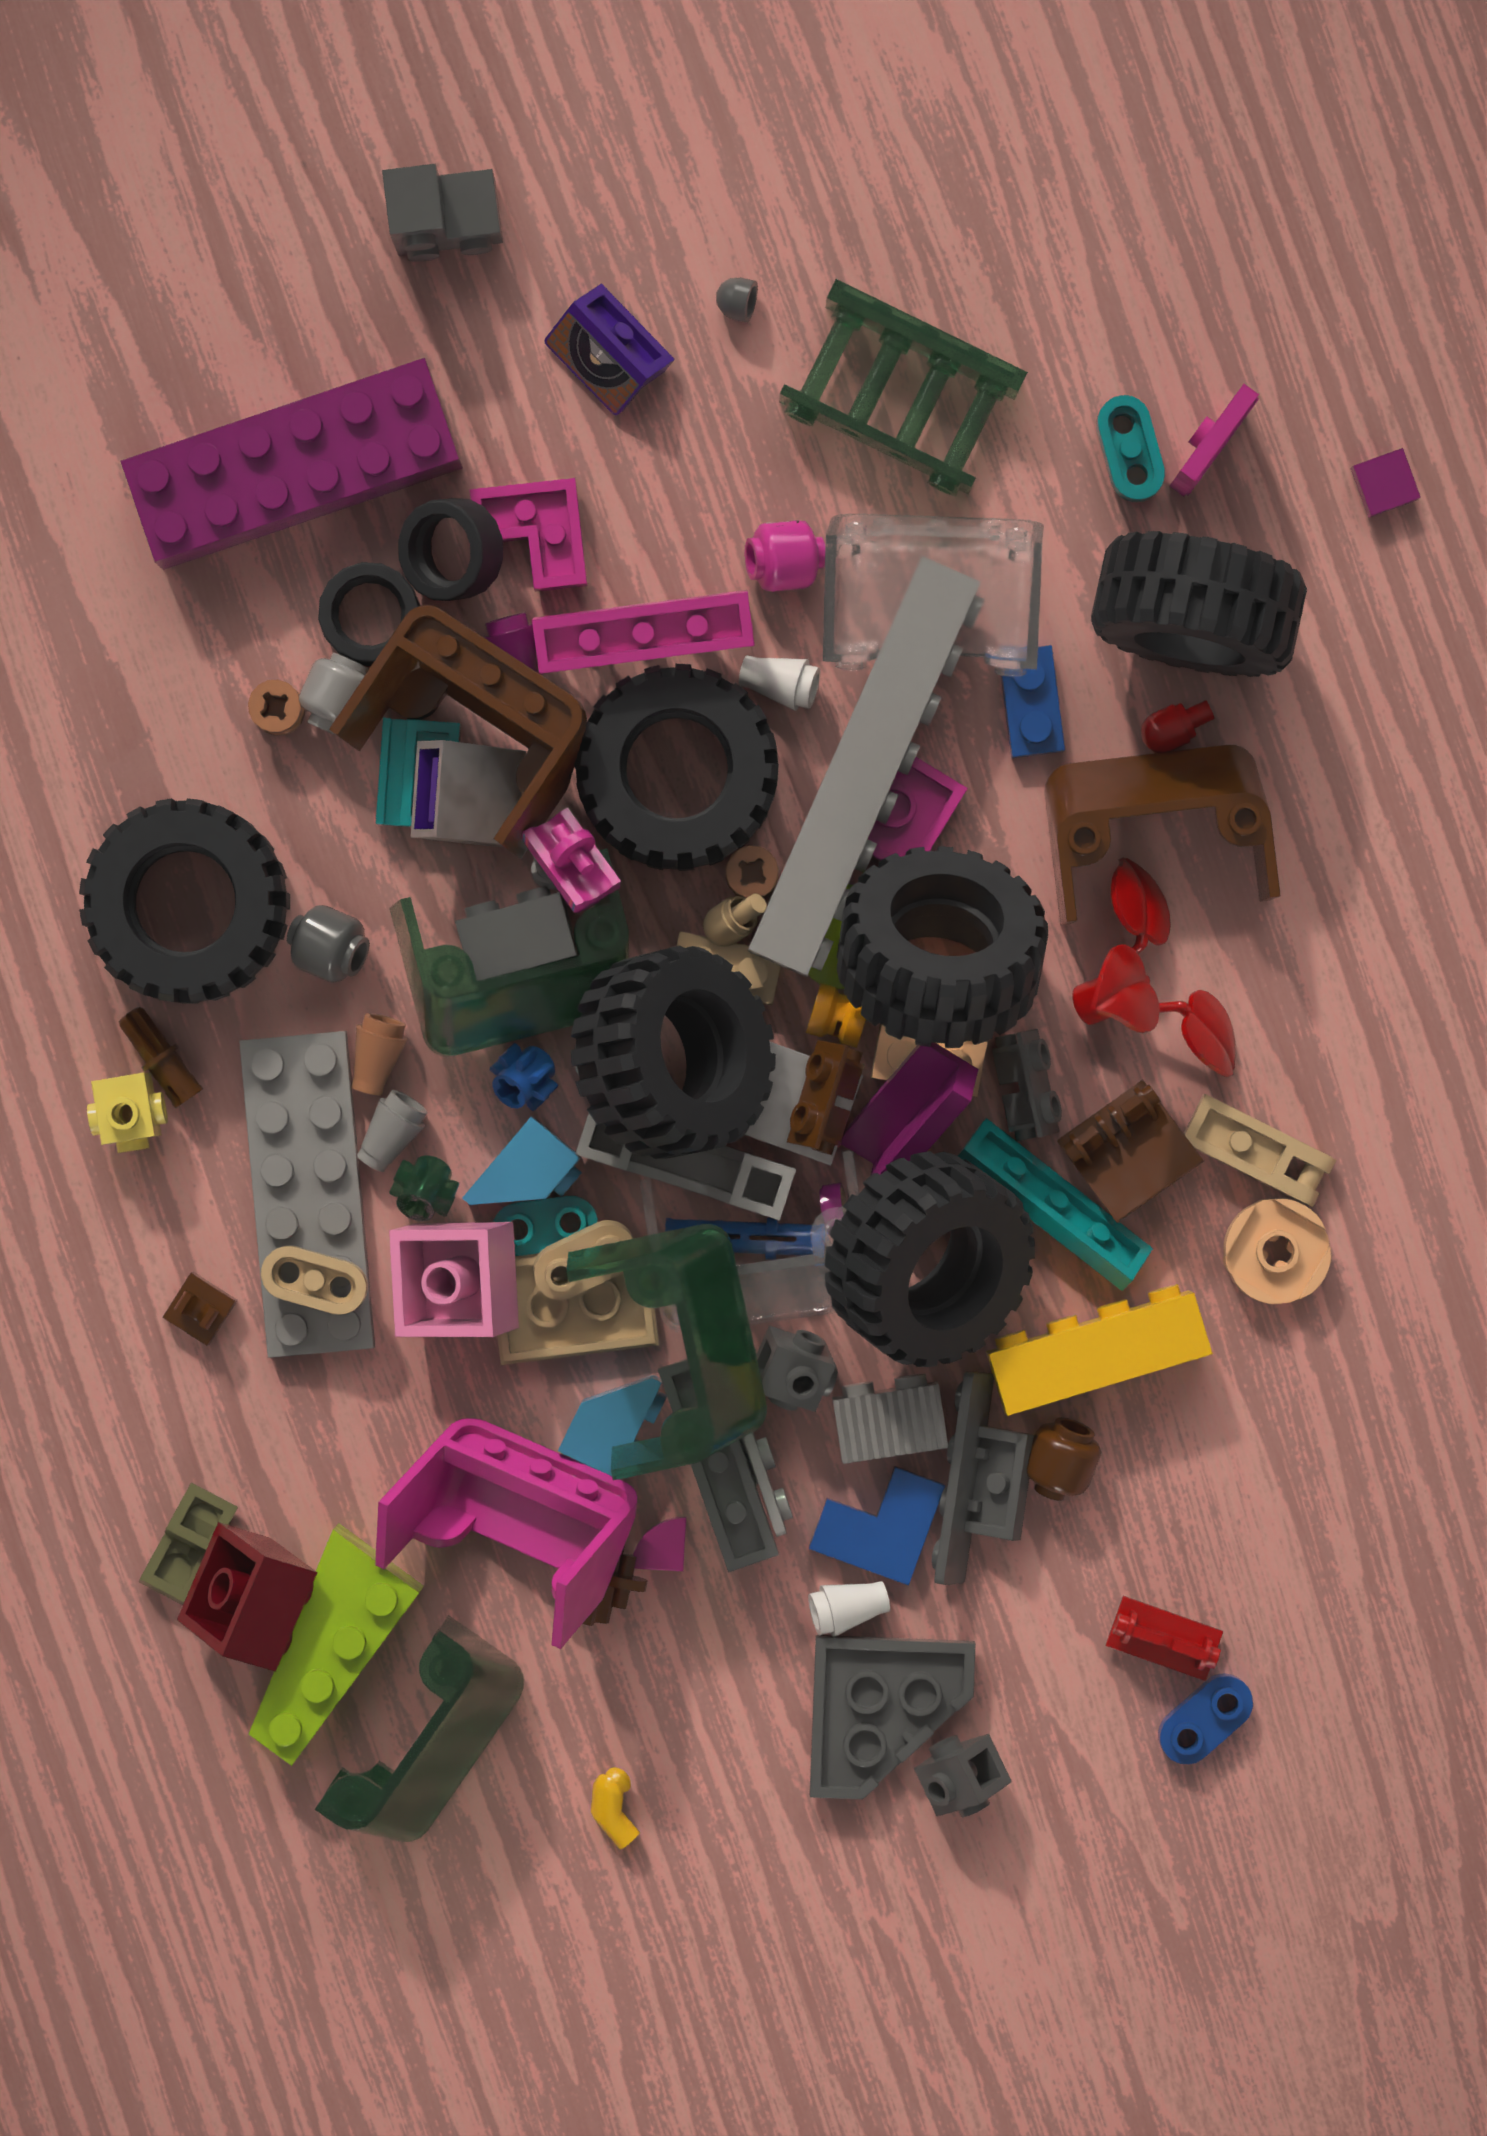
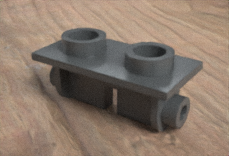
[991,1029,1062,1141]

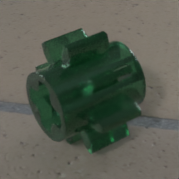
[389,1155,460,1221]

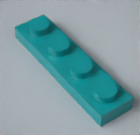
[958,1118,1153,1291]

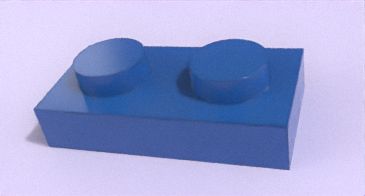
[998,645,1065,759]

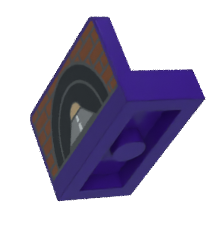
[544,283,675,415]

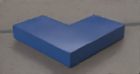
[809,1466,945,1586]

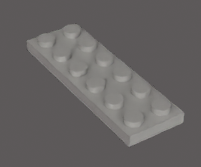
[239,1031,375,1358]

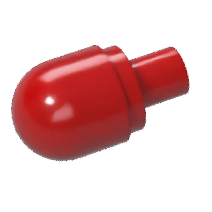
[1141,700,1215,753]

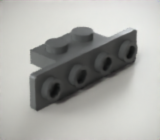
[932,1372,1035,1585]

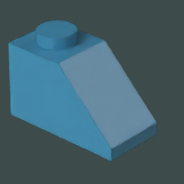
[462,1116,582,1205]

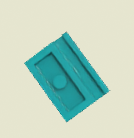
[376,718,461,827]

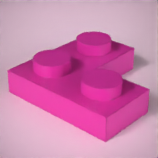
[469,478,587,592]

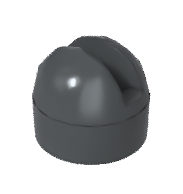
[716,277,758,323]

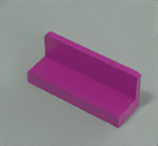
[841,1042,979,1176]

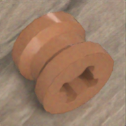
[248,679,305,736]
[726,846,779,899]

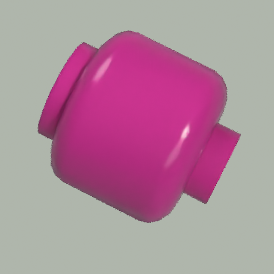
[744,520,827,592]

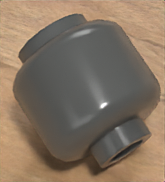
[287,905,370,983]

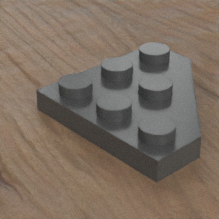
[809,1635,976,1799]

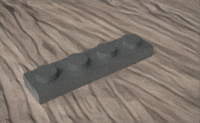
[658,1351,779,1573]

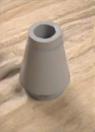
[357,1090,428,1172]

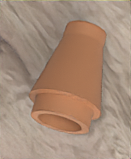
[351,1013,408,1095]

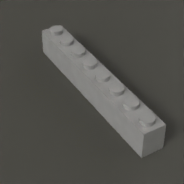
[748,556,985,977]

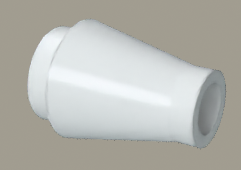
[739,655,821,711]
[808,1581,890,1637]

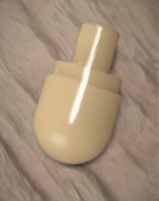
[703,893,767,946]

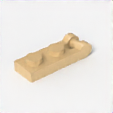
[1184,1094,1336,1208]

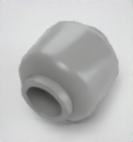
[299,652,369,735]

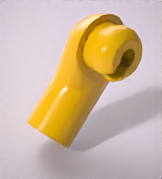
[591,1767,640,1850]

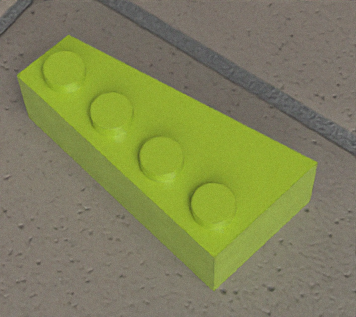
[249,1523,424,1766]

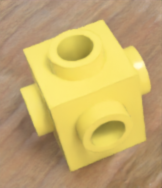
[87,1072,168,1153]

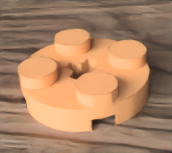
[1223,1198,1331,1304]

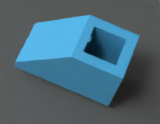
[558,1375,667,1478]

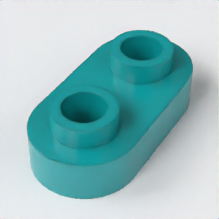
[1096,395,1165,502]
[493,1195,598,1256]

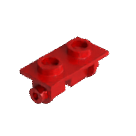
[1105,1595,1223,1681]

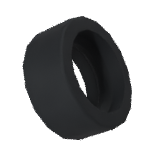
[398,498,503,601]
[318,562,420,666]

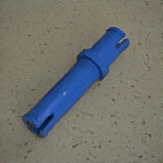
[665,1217,825,1260]

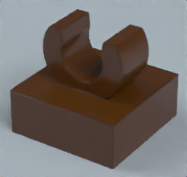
[162,1272,238,1346]

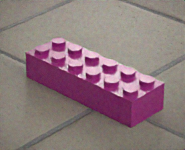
[120,358,463,570]

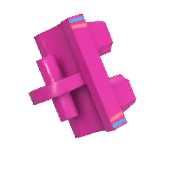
[522,807,621,913]

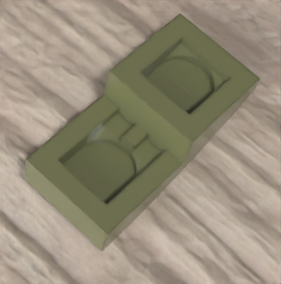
[139,1483,238,1605]

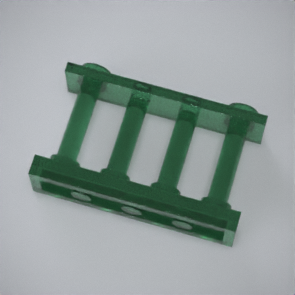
[779,279,1028,496]

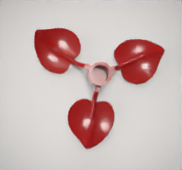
[1072,857,1236,1077]

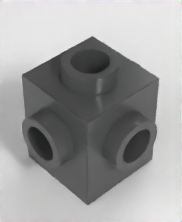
[749,1326,838,1412]
[914,1734,1012,1817]

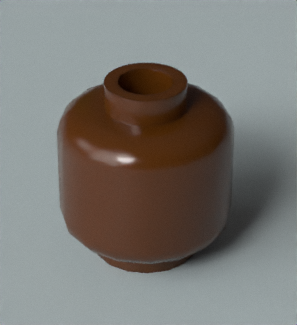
[1027,1417,1102,1501]

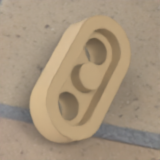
[533,1220,636,1300]
[261,1246,368,1315]

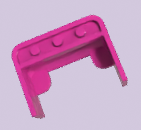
[375,1418,637,1649]

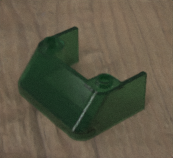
[389,848,630,1057]
[566,1224,767,1480]

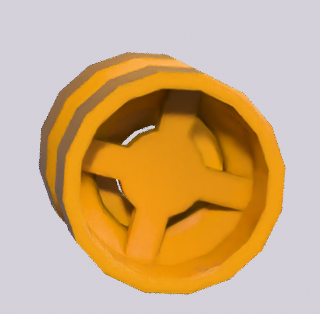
[806,983,866,1048]

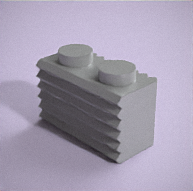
[832,1374,948,1464]

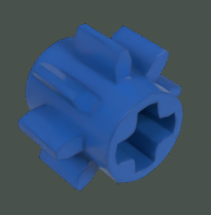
[490,1043,558,1112]

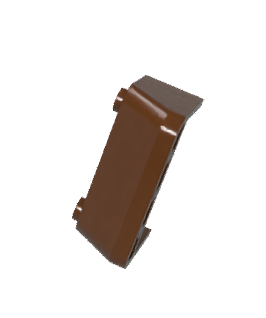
[329,605,587,858]
[1044,745,1281,925]

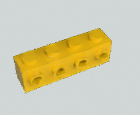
[986,1284,1213,1416]

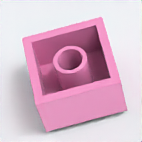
[389,1222,519,1337]

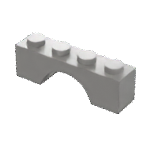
[575,1113,796,1220]

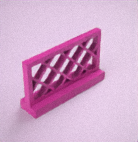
[532,590,755,674]

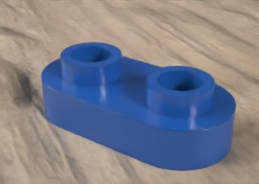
[1158,1673,1253,1764]

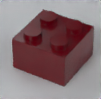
[177,1522,318,1672]

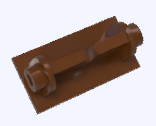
[787,1040,865,1155]

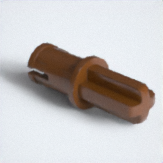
[119,1007,203,1108]

